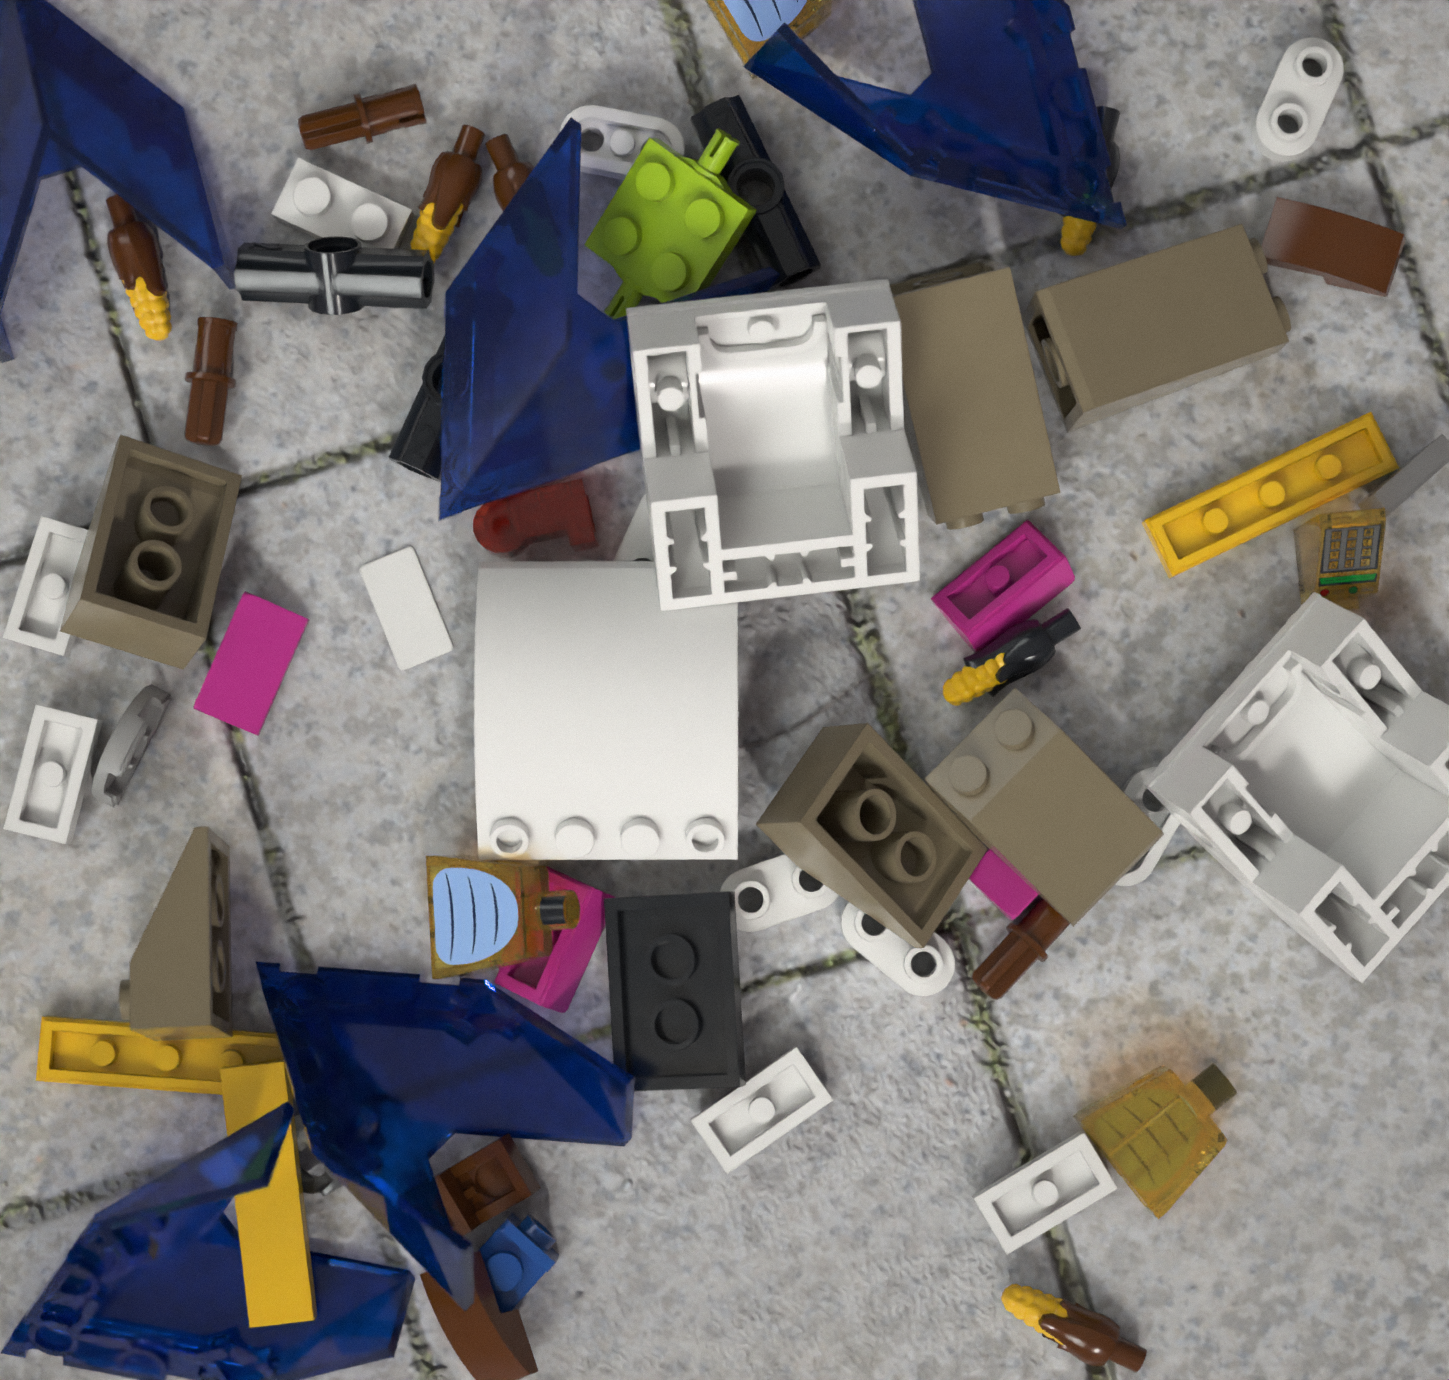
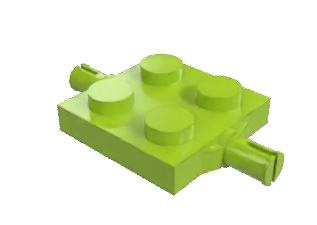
[584,128,757,325]

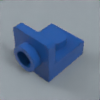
[478,1212,559,1313]

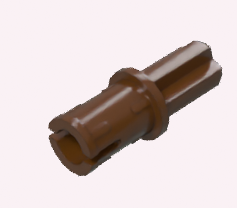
[298,83,427,150]
[184,317,238,446]
[972,898,1070,1000]

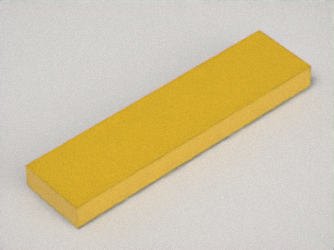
[1142,412,1399,579]
[36,1016,301,1100]
[219,1059,318,1328]

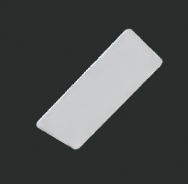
[360,547,453,670]

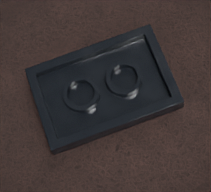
[604,891,746,1092]

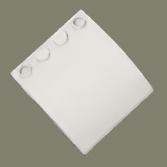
[626,279,920,611]
[474,561,738,860]
[1143,592,1449,983]

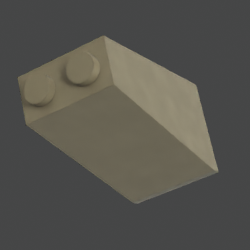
[1022,224,1291,433]
[889,259,1061,530]

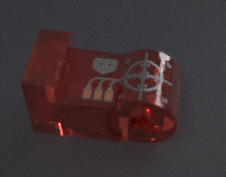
[473,478,600,558]

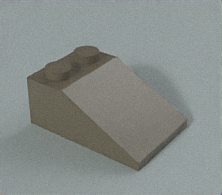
[60,434,242,670]
[924,687,1164,927]
[756,723,987,948]
[119,826,233,1041]

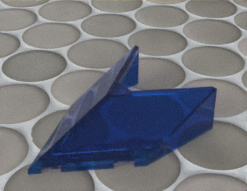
[0,0,235,363]
[743,0,1127,229]
[438,117,780,522]
[255,961,635,1311]
[1,1101,416,1380]

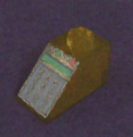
[1293,508,1386,611]

